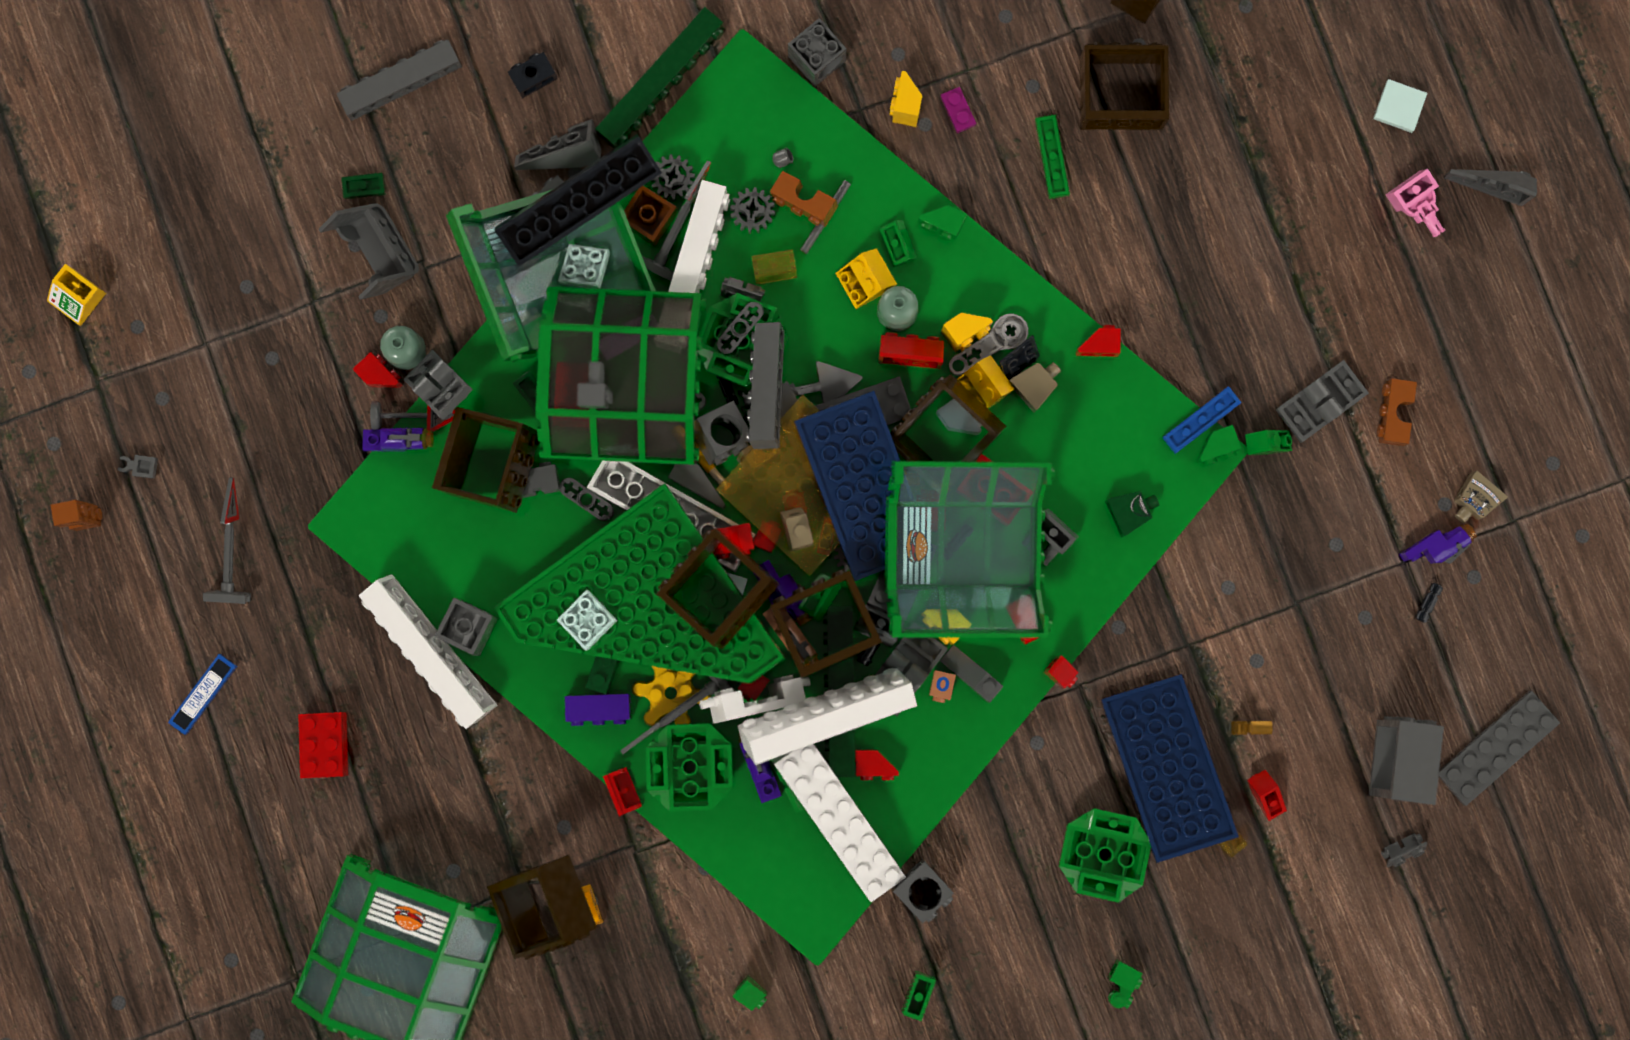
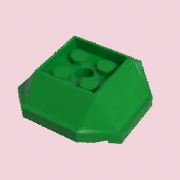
[697,293,789,387]
[645,723,733,811]
[1058,808,1151,903]

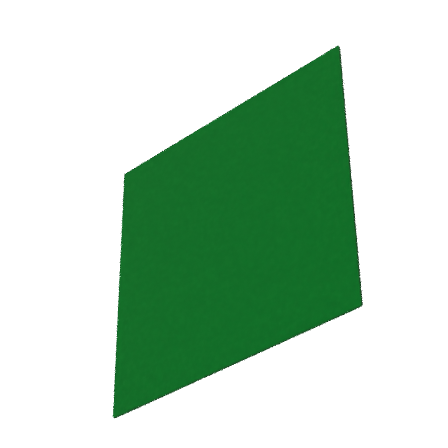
[308,29,1248,966]

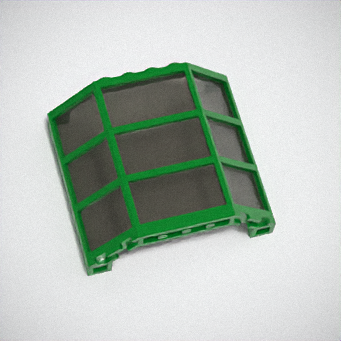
[536,287,706,465]

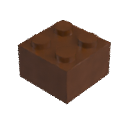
[624,186,678,246]

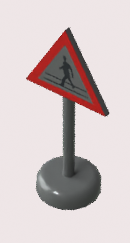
[370,401,455,436]

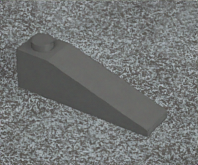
[514,119,601,170]
[1444,169,1537,206]

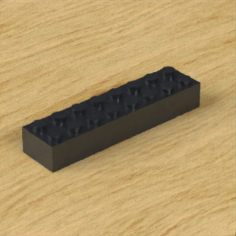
[494,134,662,266]

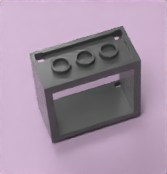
[1369,716,1444,805]

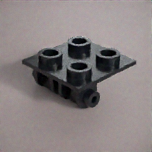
[999,335,1040,380]

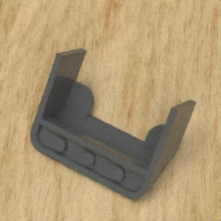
[318,203,419,300]

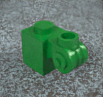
[1107,959,1143,1009]

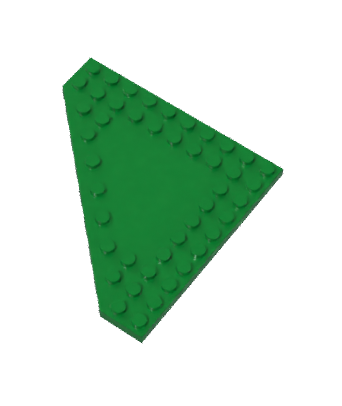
[494,483,786,684]

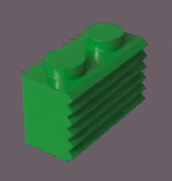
[901,971,936,1021]

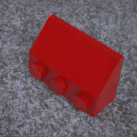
[878,332,944,369]

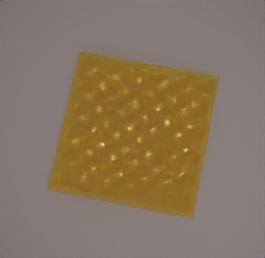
[716,395,839,576]

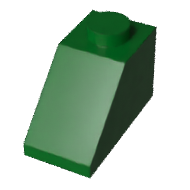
[732,975,767,1011]

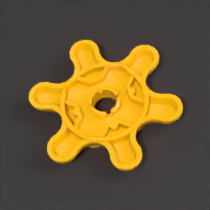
[632,666,710,726]

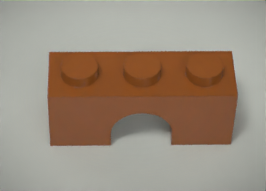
[770,171,838,227]
[1377,378,1417,446]
[51,500,103,531]

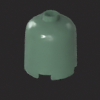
[877,286,918,332]
[380,326,426,370]

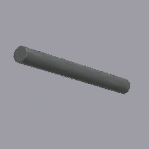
[800,180,851,254]

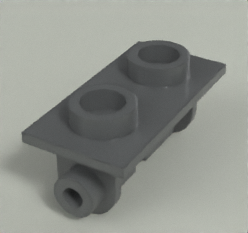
[720,277,765,302]
[1381,833,1427,868]

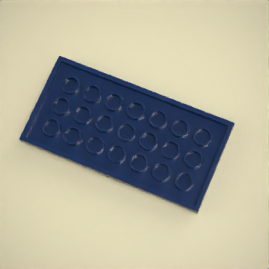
[794,391,933,581]
[1101,674,1239,863]

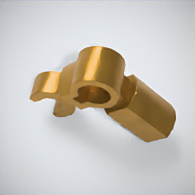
[1231,721,1273,735]

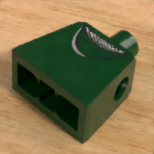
[1105,491,1159,538]

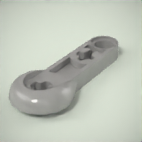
[949,314,1028,376]

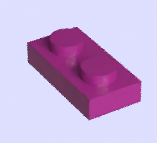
[940,87,976,134]

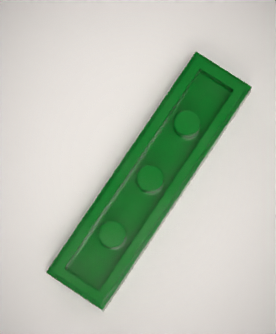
[1035,114,1070,199]

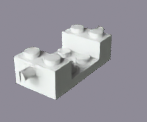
[700,675,810,723]

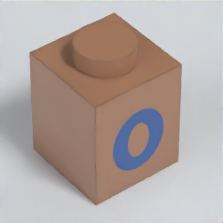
[929,670,956,703]

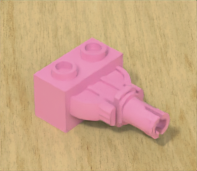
[1386,169,1445,237]

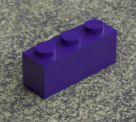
[565,694,631,726]

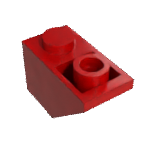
[353,352,403,388]
[855,750,899,780]

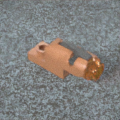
[763,608,819,667]

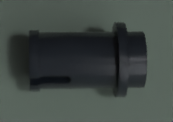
[857,638,881,667]

